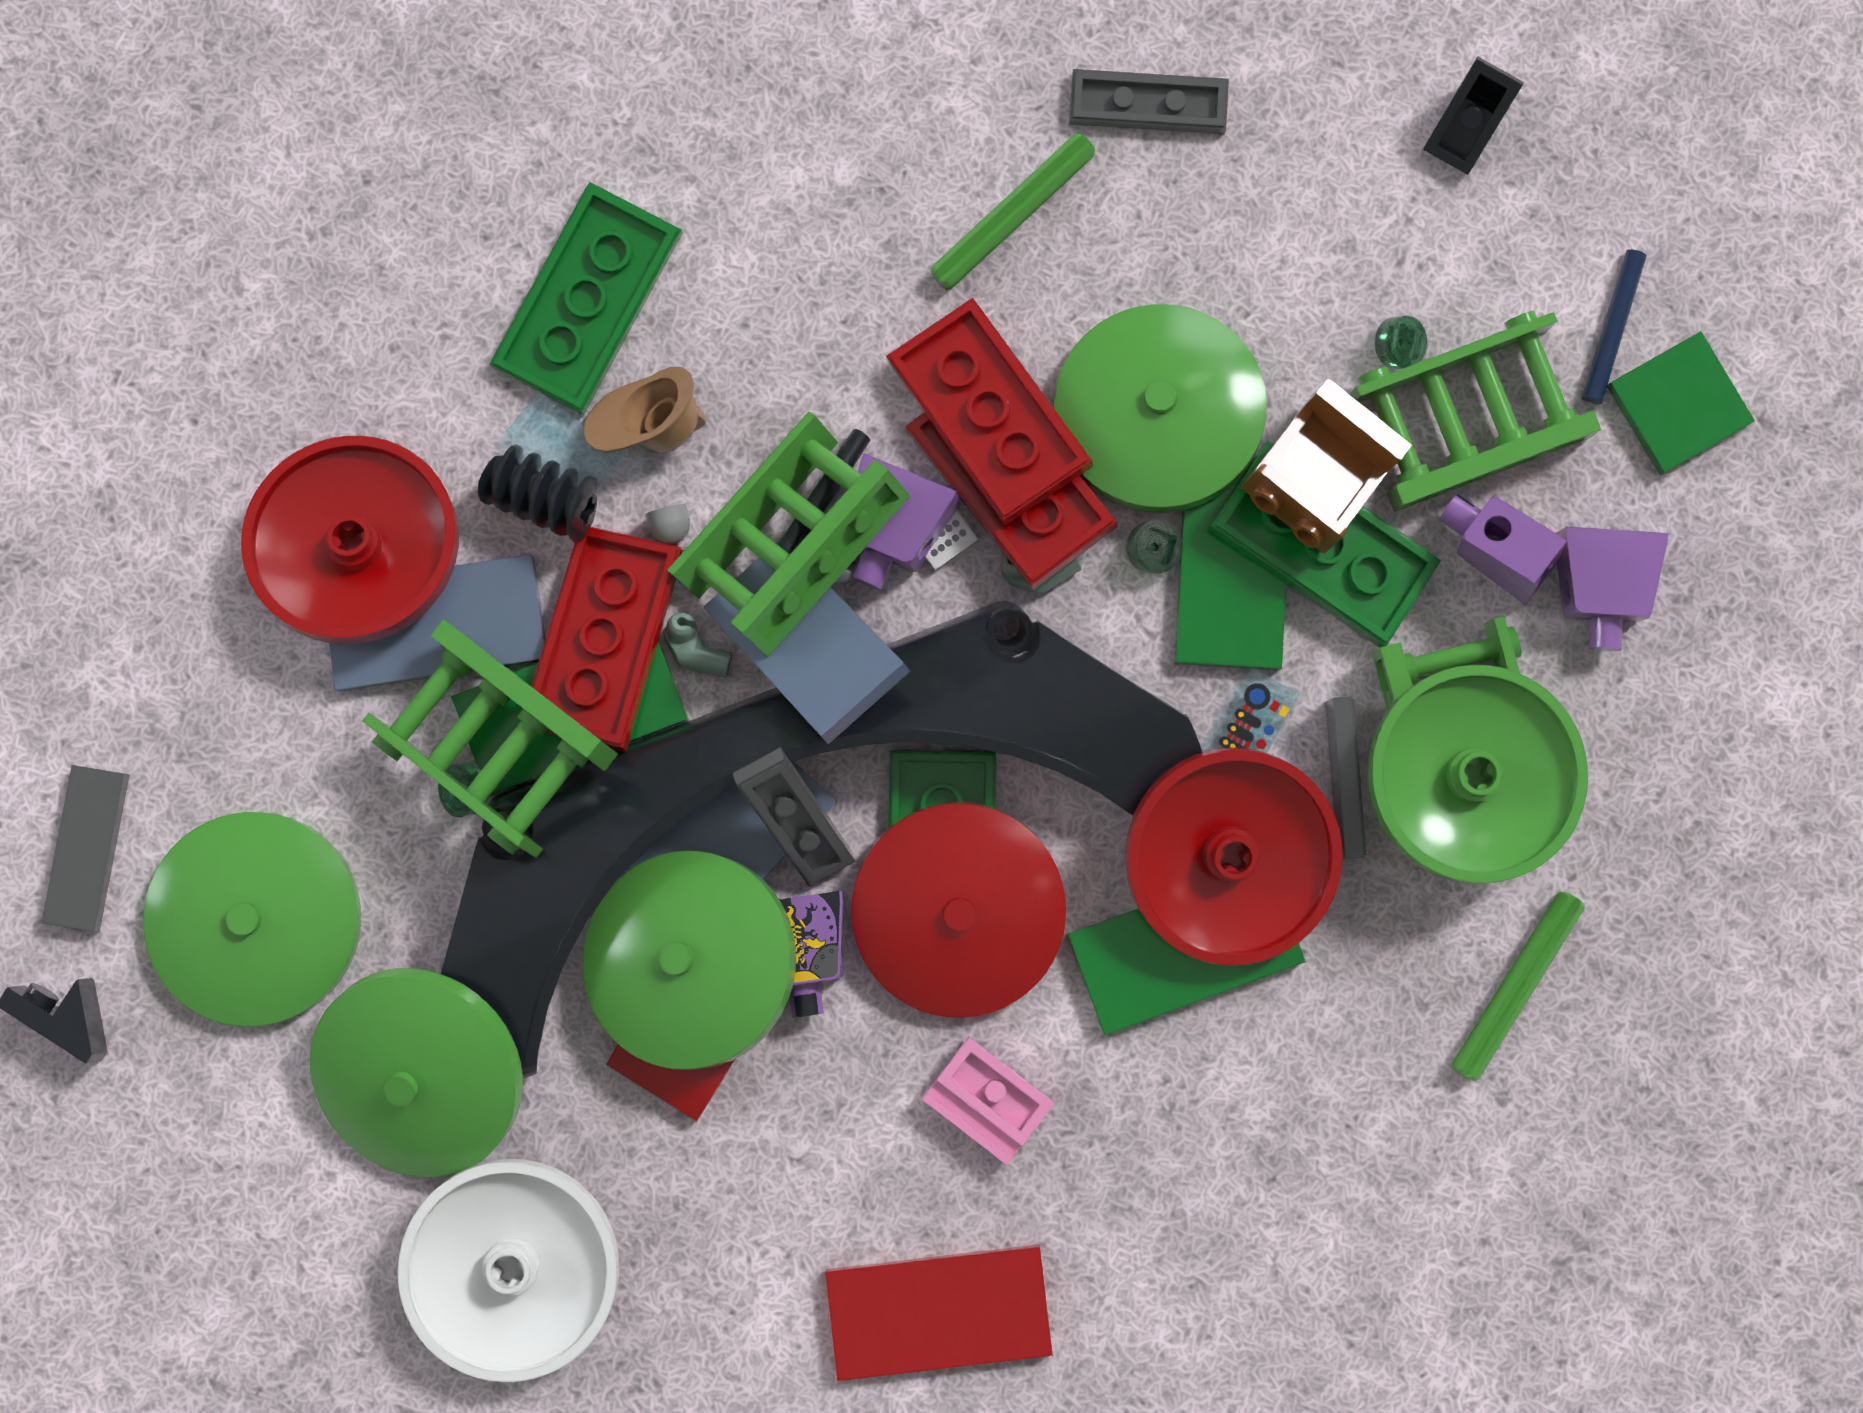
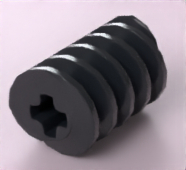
[477,444,597,543]

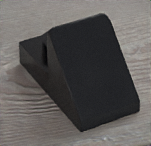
[1423,56,1524,175]
[0,978,108,1064]

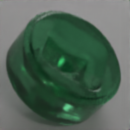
[1375,315,1427,369]
[1126,520,1182,574]
[438,762,488,818]

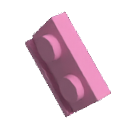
[921,1036,1055,1166]

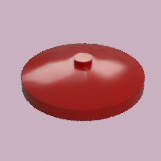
[241,436,459,644]
[1125,747,1343,965]
[851,802,1066,1018]

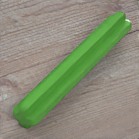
[931,132,1095,290]
[1452,892,1585,1081]

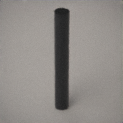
[778,429,871,554]

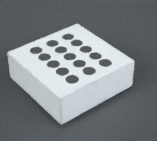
[926,510,978,571]

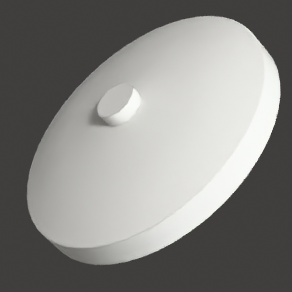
[398,1159,619,1382]

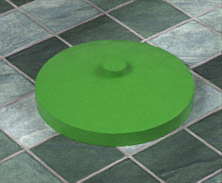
[1054,304,1267,513]
[1368,665,1588,884]
[143,812,361,1027]
[582,851,796,1069]
[310,968,523,1177]

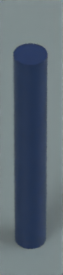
[1581,249,1647,405]

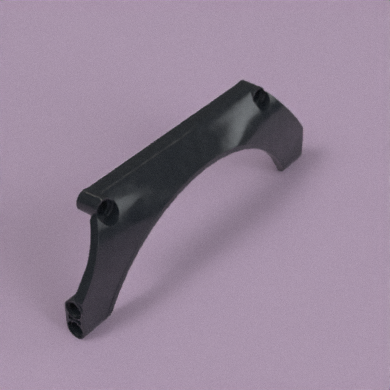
[441,600,1202,1079]

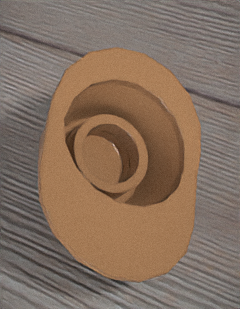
[583,367,706,453]

